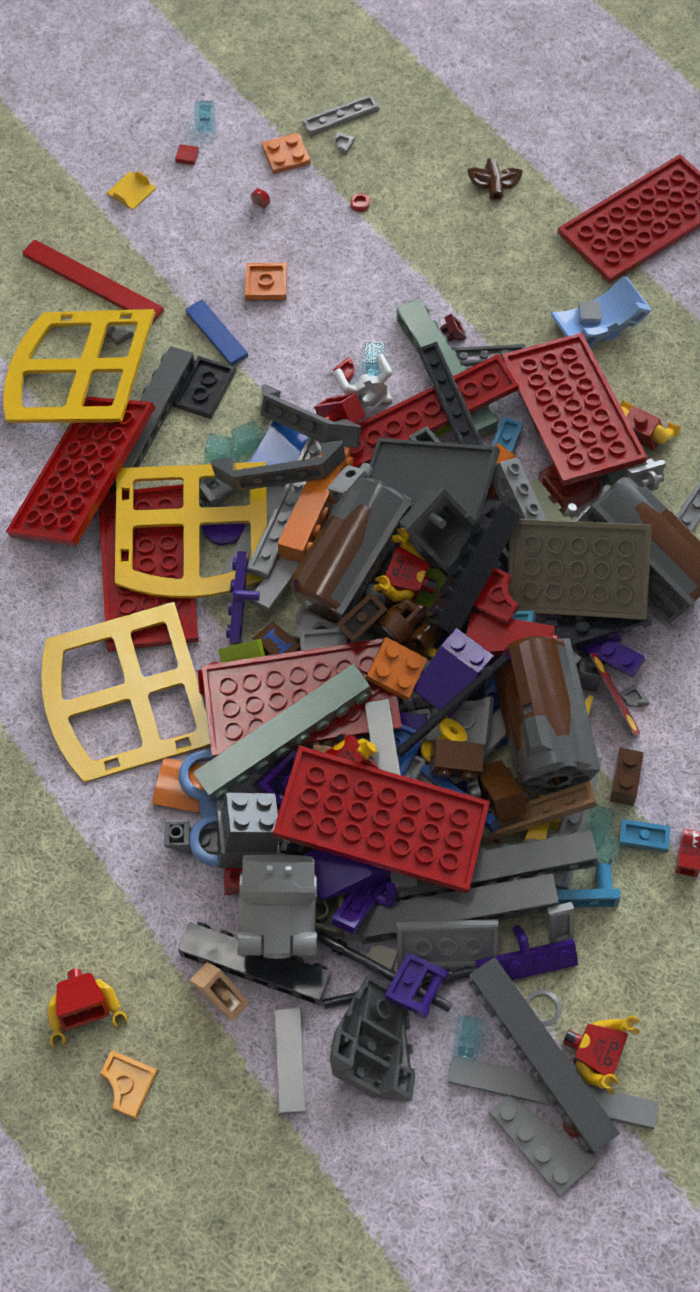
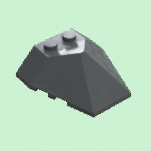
[329,975,415,1101]

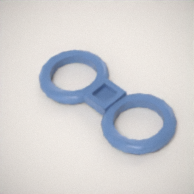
[178,750,231,867]

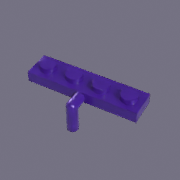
[226,551,260,644]
[577,632,646,678]
[332,876,396,934]
[475,925,578,980]

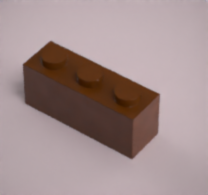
[477,760,528,821]

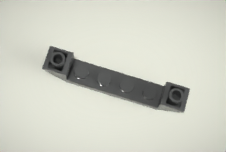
[260,384,362,448]
[211,440,346,491]
[164,822,290,854]

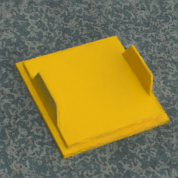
[107,171,156,210]

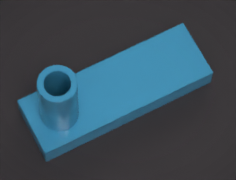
[556,863,621,908]

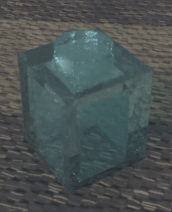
[194,101,216,131]
[362,342,385,376]
[231,420,265,457]
[204,433,239,462]
[453,1014,484,1058]

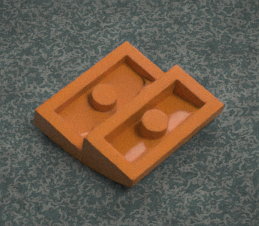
[152,758,204,813]

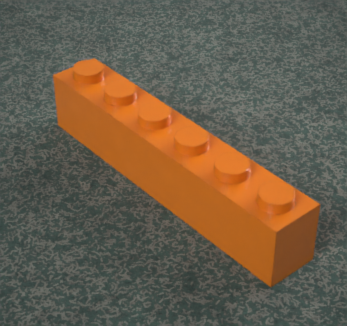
[277,446,353,563]

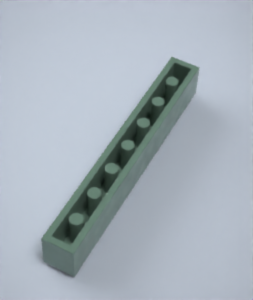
[396,299,499,439]
[193,664,371,801]

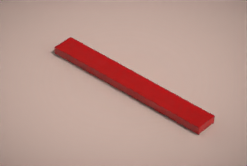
[22,239,164,324]

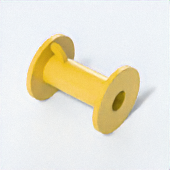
[421,718,467,763]

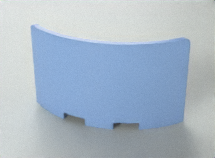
[551,276,652,349]

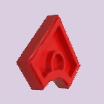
[472,567,520,626]

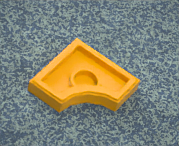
[100,1050,158,1119]

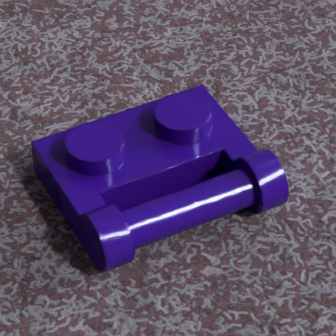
[385,952,449,1019]

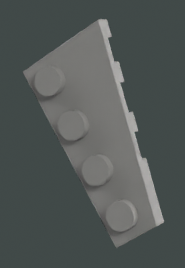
[406,697,494,746]

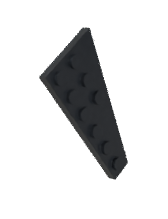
[540,614,652,650]

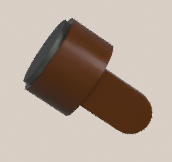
[374,598,428,645]

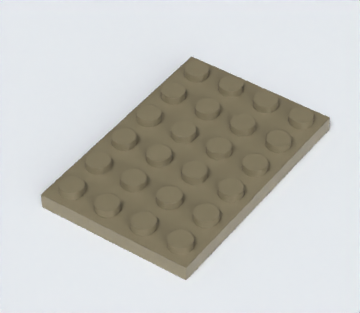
[508,519,652,619]

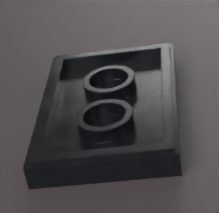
[172,356,237,419]

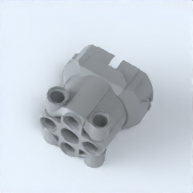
[237,855,317,958]

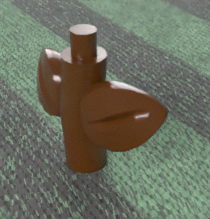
[468,158,522,200]

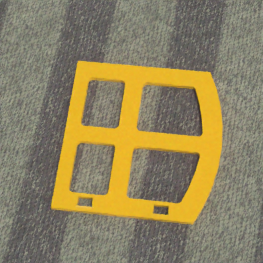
[3,309,155,423]
[115,462,268,598]
[41,602,211,782]

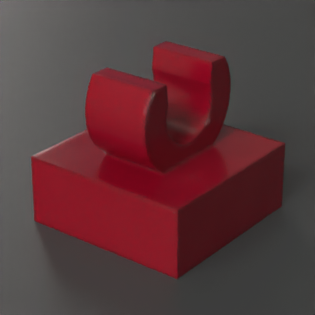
[440,313,467,341]

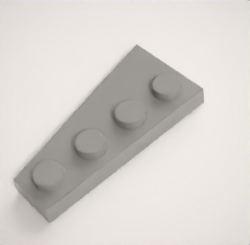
[489,1095,599,1197]

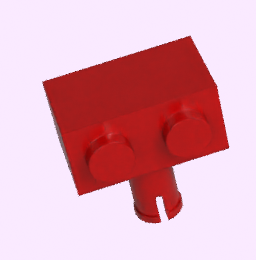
[314,393,366,425]

